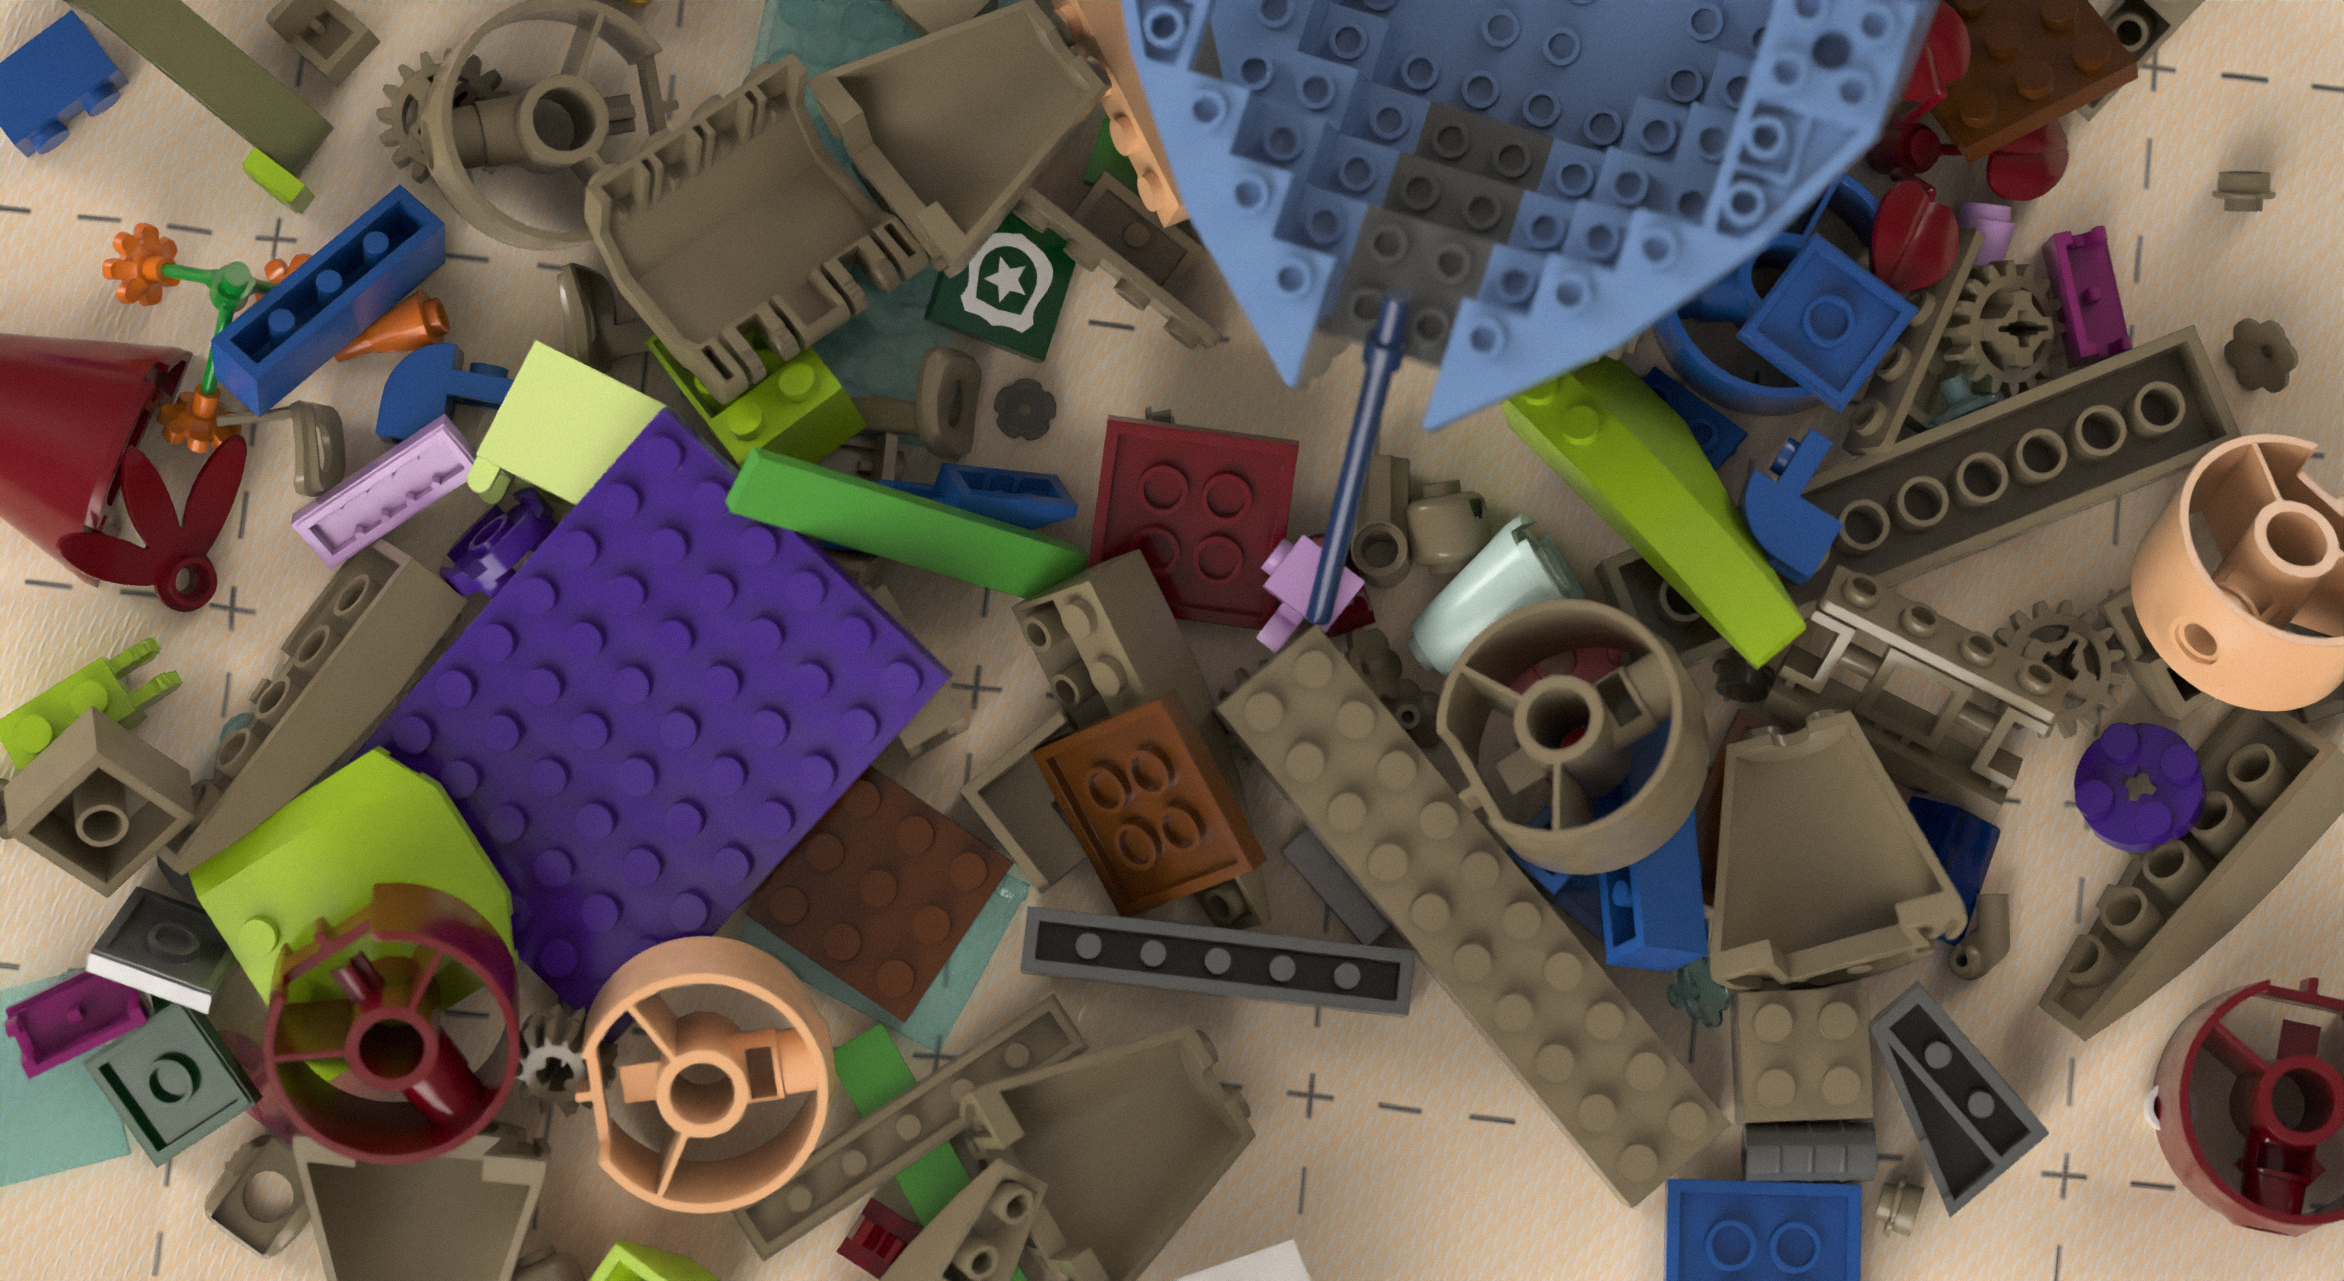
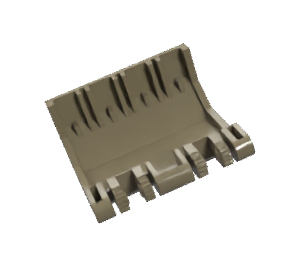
[584,52,929,404]

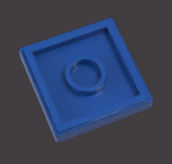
[1736,232,1919,414]

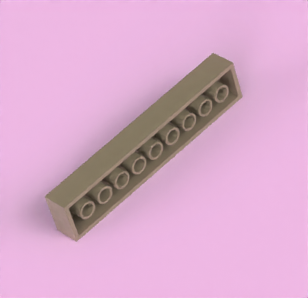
[1594,324,2242,669]
[1211,624,1731,1209]

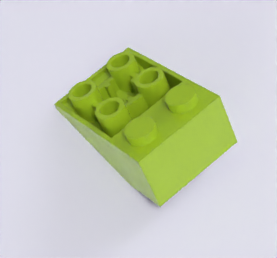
[644,330,868,470]

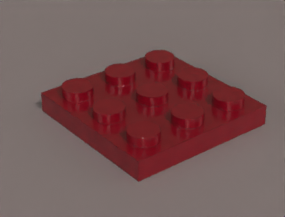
[1088,415,1299,630]

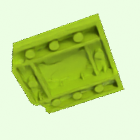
[188,746,519,1082]

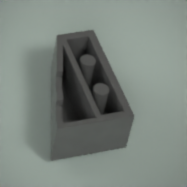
[1869,980,2050,1218]

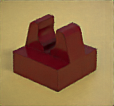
[836,1197,923,1280]

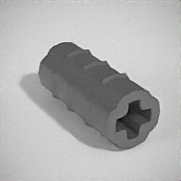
[1741,1120,1877,1184]

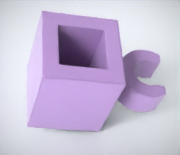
[1256,534,1365,654]

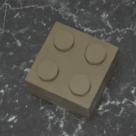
[4,706,196,898]
[1729,988,1874,1123]

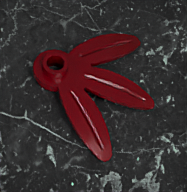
[55,434,247,612]

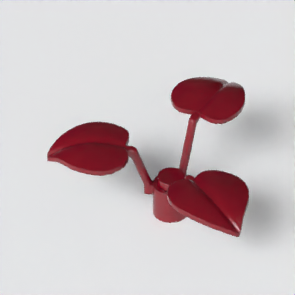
[1867,1,2069,293]

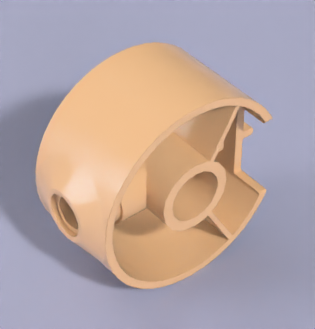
[2131,434,2344,711]
[575,936,837,1213]

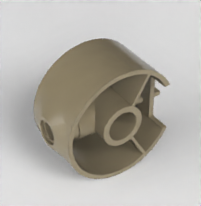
[420,0,679,251]
[1436,599,1710,875]

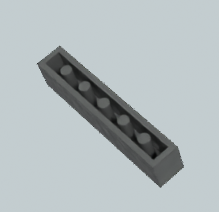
[1020,906,1415,1018]

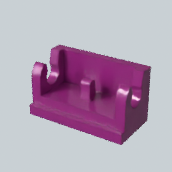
[2041,226,2133,368]
[4,969,152,1079]

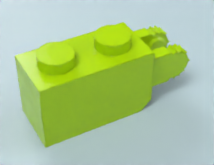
[0,637,183,772]

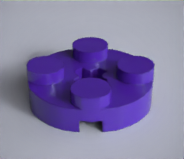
[439,487,559,598]
[2074,722,2207,853]

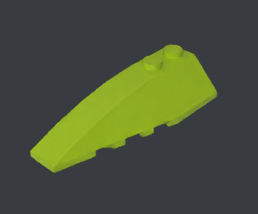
[1501,355,1806,669]

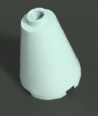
[1408,513,1586,676]

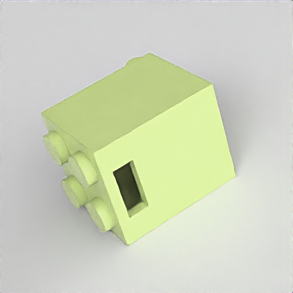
[467,340,667,511]

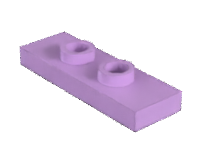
[291,414,477,570]

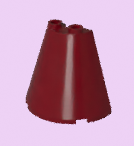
[0,333,193,587]

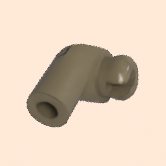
[1947,894,2010,981]

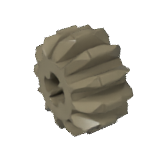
[515,1003,618,1118]

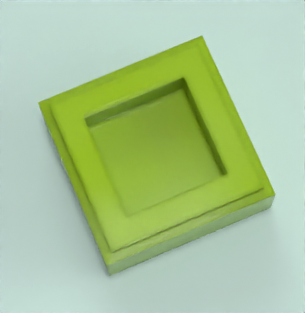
[242,147,315,214]

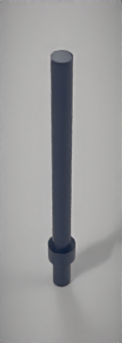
[1306,287,1411,625]

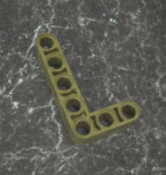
[63,0,334,177]

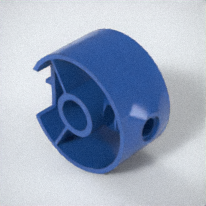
[1652,172,1879,416]

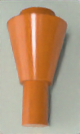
[334,289,450,363]

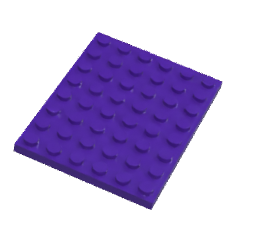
[344,406,954,1043]

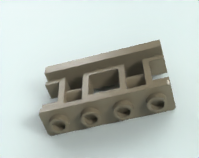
[1761,566,2069,823]

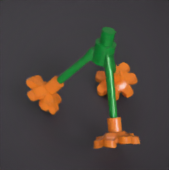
[102,223,312,453]

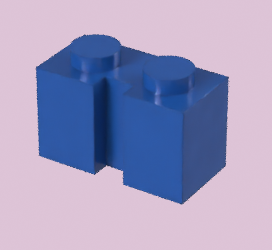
[0,10,129,158]

